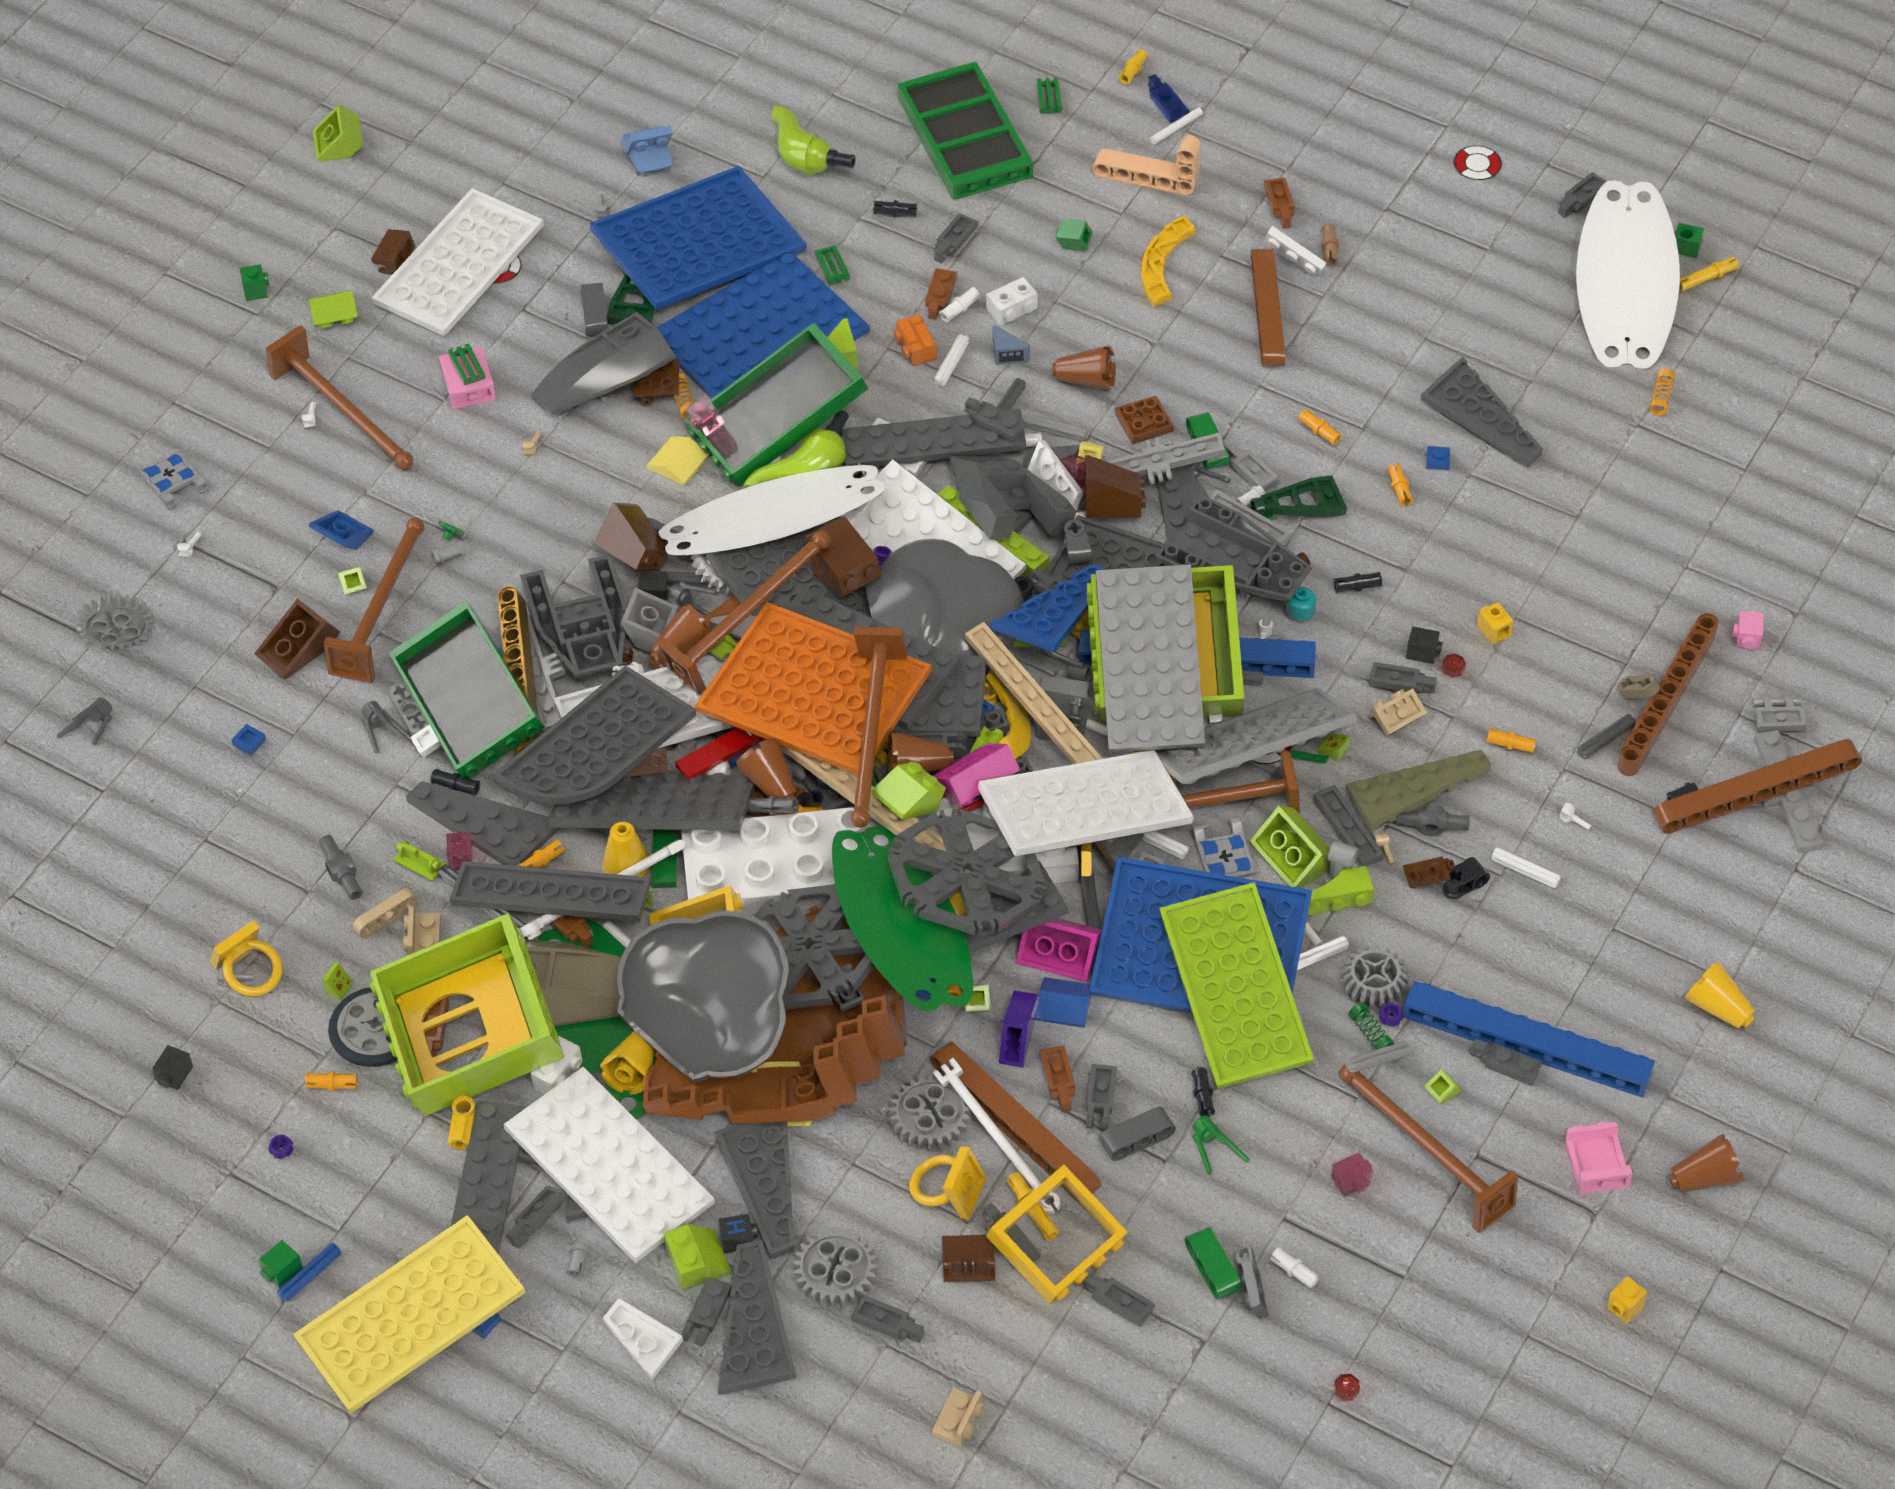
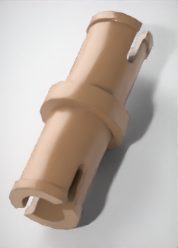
[1321,224,1339,266]

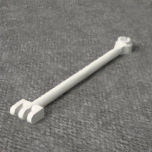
[520,840,685,940]
[932,1058,1061,1214]

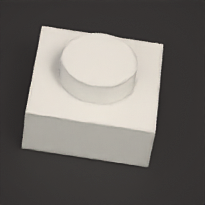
[411,724,442,758]

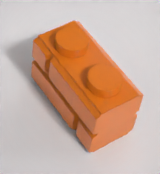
[893,314,937,366]

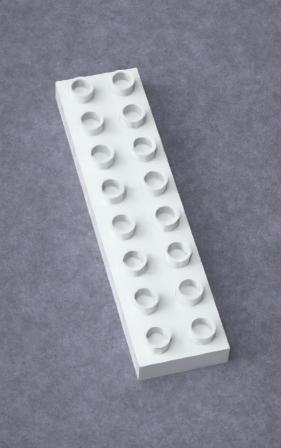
[681,794,1079,915]

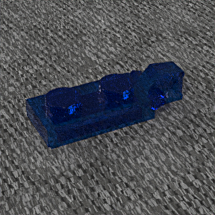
[1148,74,1190,123]

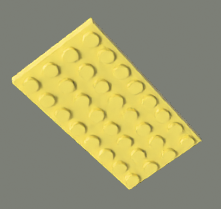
[293,1215,526,1414]

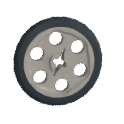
[328,987,413,1067]

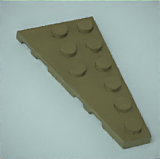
[1346,749,1491,832]

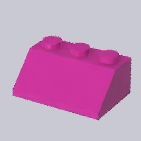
[933,743,1020,806]
[1016,918,1102,982]

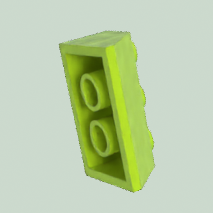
[1249,805,1331,888]

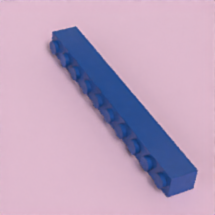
[1079,630,1316,678]
[1403,981,1655,1098]

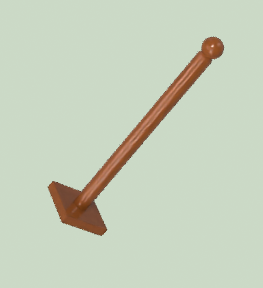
[266,325,414,470]
[324,517,424,683]
[658,531,831,694]
[851,627,908,828]
[1181,750,1300,814]
[1340,1065,1518,1233]

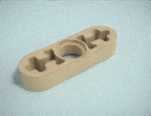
[352,888,418,938]

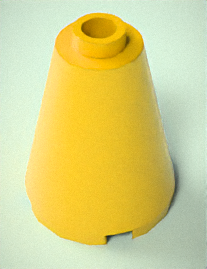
[602,822,650,877]
[1685,962,1756,1029]
[600,1031,656,1095]

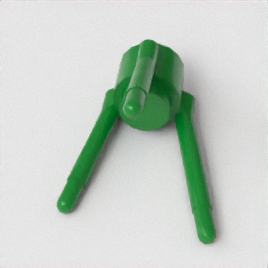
[1192,1116,1249,1174]

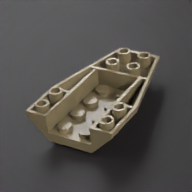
[506,940,621,1026]

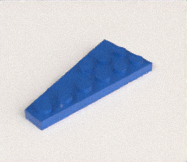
[990,564,1107,652]

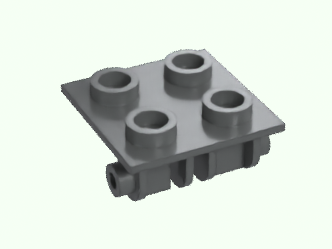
[1036,690,1091,740]

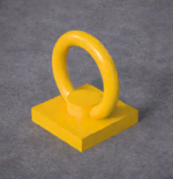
[210,920,283,997]
[909,1146,987,1219]

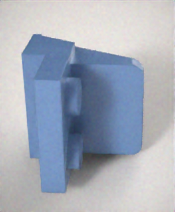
[620,125,673,174]

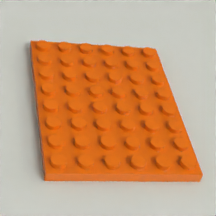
[695,602,932,775]

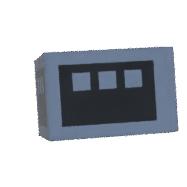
[992,325,1030,365]

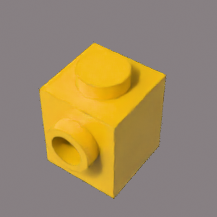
[1477,602,1514,645]
[1607,1276,1648,1324]

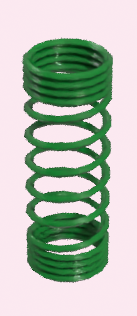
[1348,1003,1394,1050]

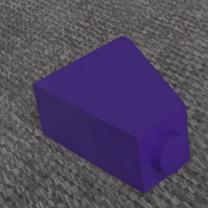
[999,990,1038,1068]

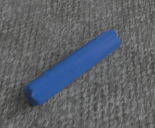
[277,1243,341,1302]

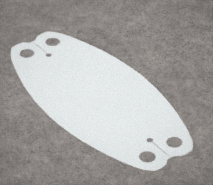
[1576,181,1680,369]
[659,465,886,555]

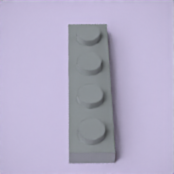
[1208,489,1292,545]

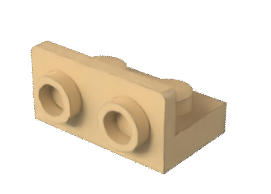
[1368,689,1427,736]
[403,906,441,955]
[932,1388,985,1447]

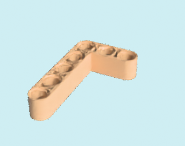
[1092,135,1201,195]

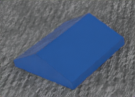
[309,510,373,550]
[1035,977,1091,1028]

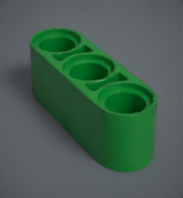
[1186,412,1229,469]
[1184,1227,1242,1299]

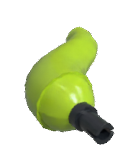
[772,106,856,176]
[742,410,849,489]

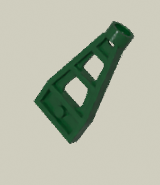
[607,274,654,324]
[1250,475,1347,517]

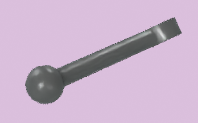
[1188,463,1231,483]

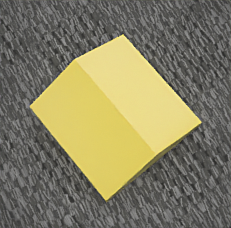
[647,436,710,486]

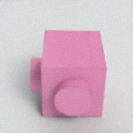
[1732,611,1764,650]

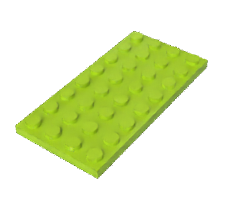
[1160,882,1314,1089]

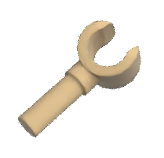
[522,430,542,455]
[1374,833,1395,865]

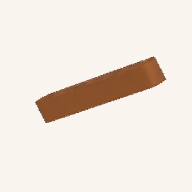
[1251,248,1285,367]

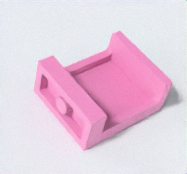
[439,347,496,409]
[1565,1122,1632,1194]

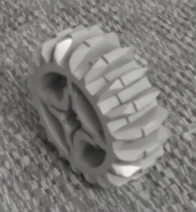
[1341,945,1409,1009]

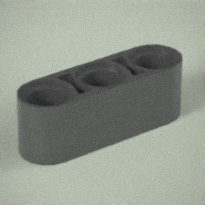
[581,282,608,337]
[1099,1107,1176,1161]

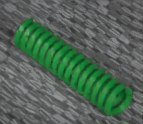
[1291,750,1329,764]

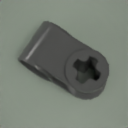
[1064,520,1092,565]

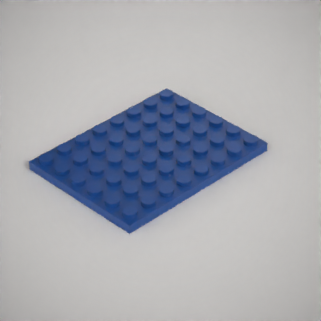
[590,166,807,310]
[657,253,870,415]
[1089,857,1312,1013]

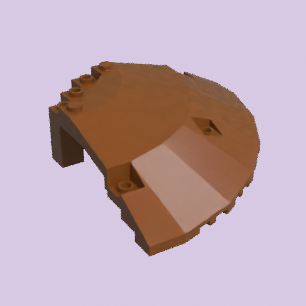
[643,905,907,1124]

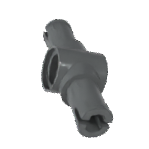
[1396,804,1470,837]
[319,835,363,900]

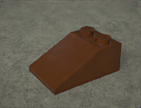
[254,598,341,679]

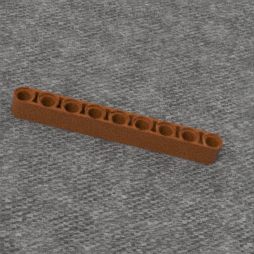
[1618,613,1718,776]
[1653,739,1863,834]
[930,1041,1102,1202]

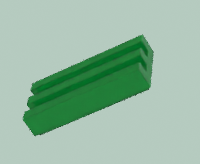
[1037,77,1062,114]
[815,245,850,286]
[448,343,485,386]

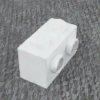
[986,277,1038,326]
[531,1036,583,1095]

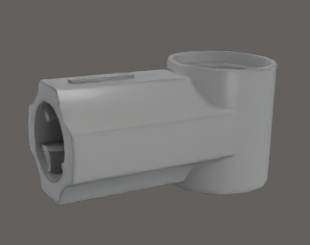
[1328,840,1359,880]

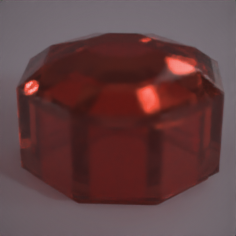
[1442,653,1466,677]
[1334,1374,1360,1401]

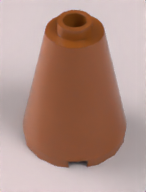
[1052,346,1116,391]
[650,603,712,666]
[887,731,953,774]
[736,738,797,798]
[1668,1134,1744,1192]

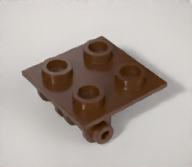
[634,359,680,405]
[942,1235,996,1282]

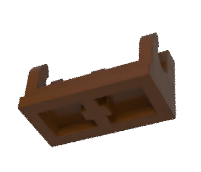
[371,229,416,275]

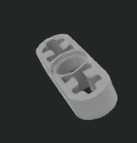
[389,683,429,736]

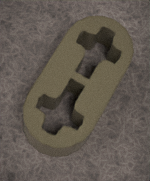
[1617,675,1660,699]

